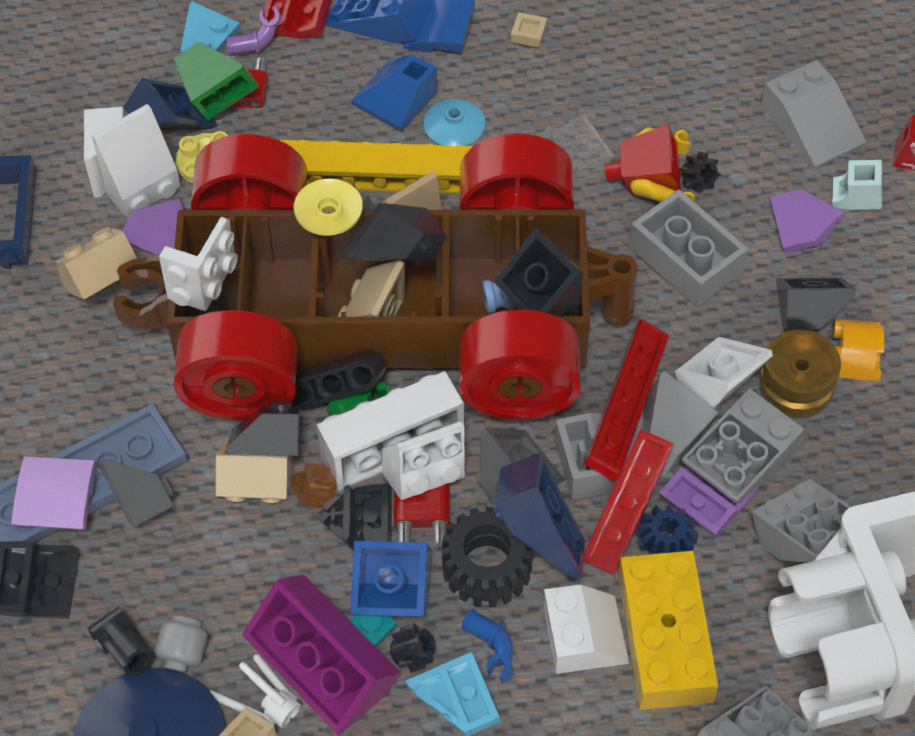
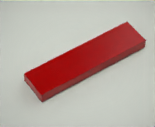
[583,429,675,575]

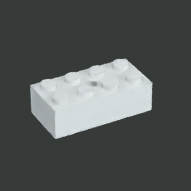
[317,371,464,491]

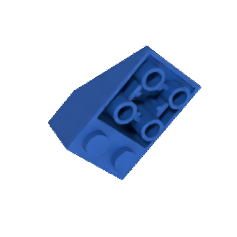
[324,0,432,43]

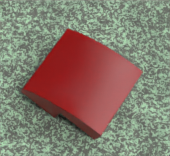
[259,0,331,39]

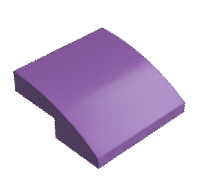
[659,466,759,537]

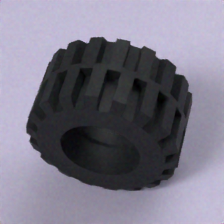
[441,507,533,608]

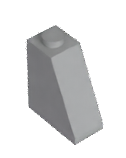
[642,371,719,477]

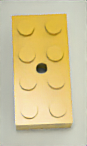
[618,551,718,710]

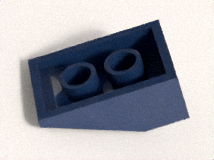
[493,453,585,580]

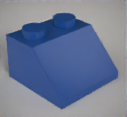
[350,541,432,618]

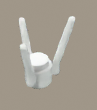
[209,654,301,728]

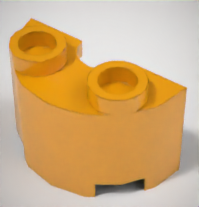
[832,319,884,381]

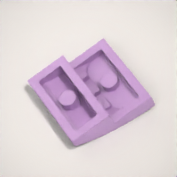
[11,456,96,530]

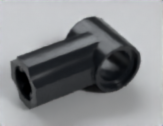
[87,607,154,676]

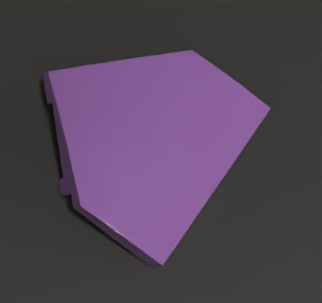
[770,189,845,253]
[122,198,185,255]

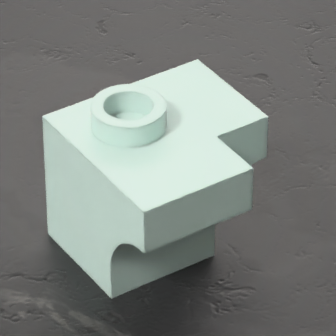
[832,160,883,210]

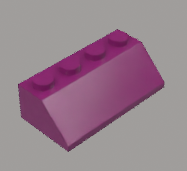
[242,574,401,736]

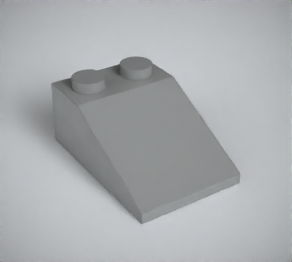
[761,60,867,169]

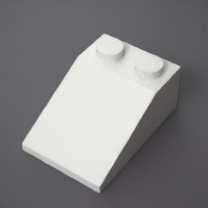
[92,104,181,218]

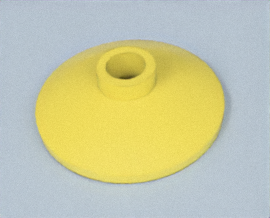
[294,179,363,236]

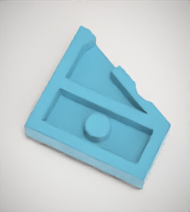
[180,1,241,53]

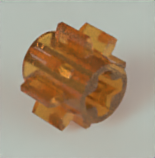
[292,463,336,508]

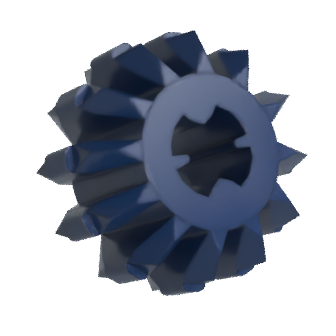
[636,503,698,555]

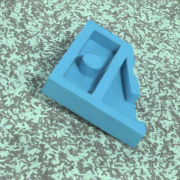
[406,652,502,736]

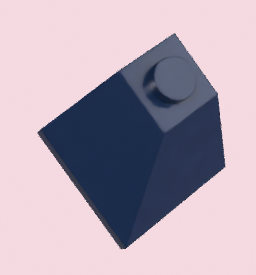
[123,78,218,130]

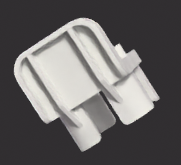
[768,491,915,730]

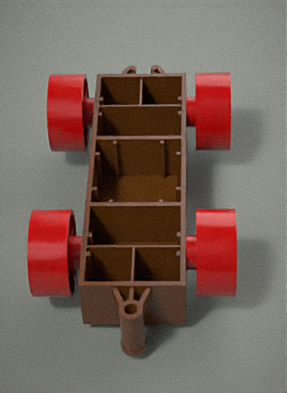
[113,133,638,420]

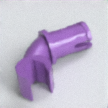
[227,7,281,56]

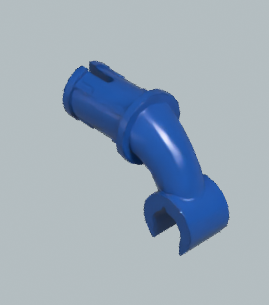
[461,609,514,684]

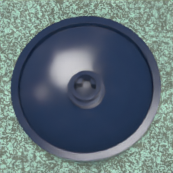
[73,668,225,736]

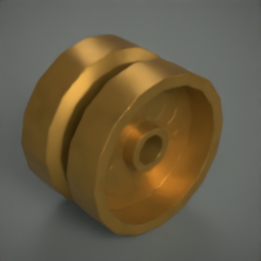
[759,329,841,418]

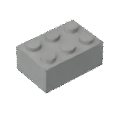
[629,189,749,307]

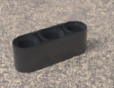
[292,350,386,408]

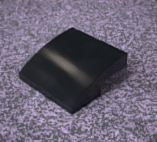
[0,541,78,619]

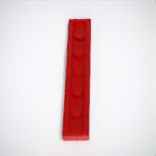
[583,319,669,481]

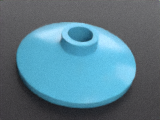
[424,99,485,146]

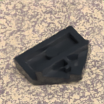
[316,483,392,551]

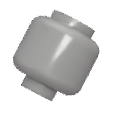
[155,616,207,673]

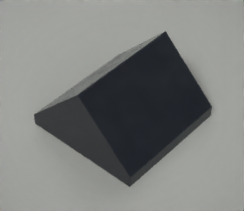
[494,228,583,317]

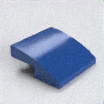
[403,0,475,53]

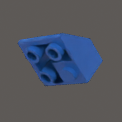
[351,54,437,131]

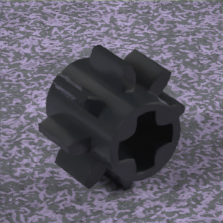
[679,151,721,193]
[390,623,436,673]

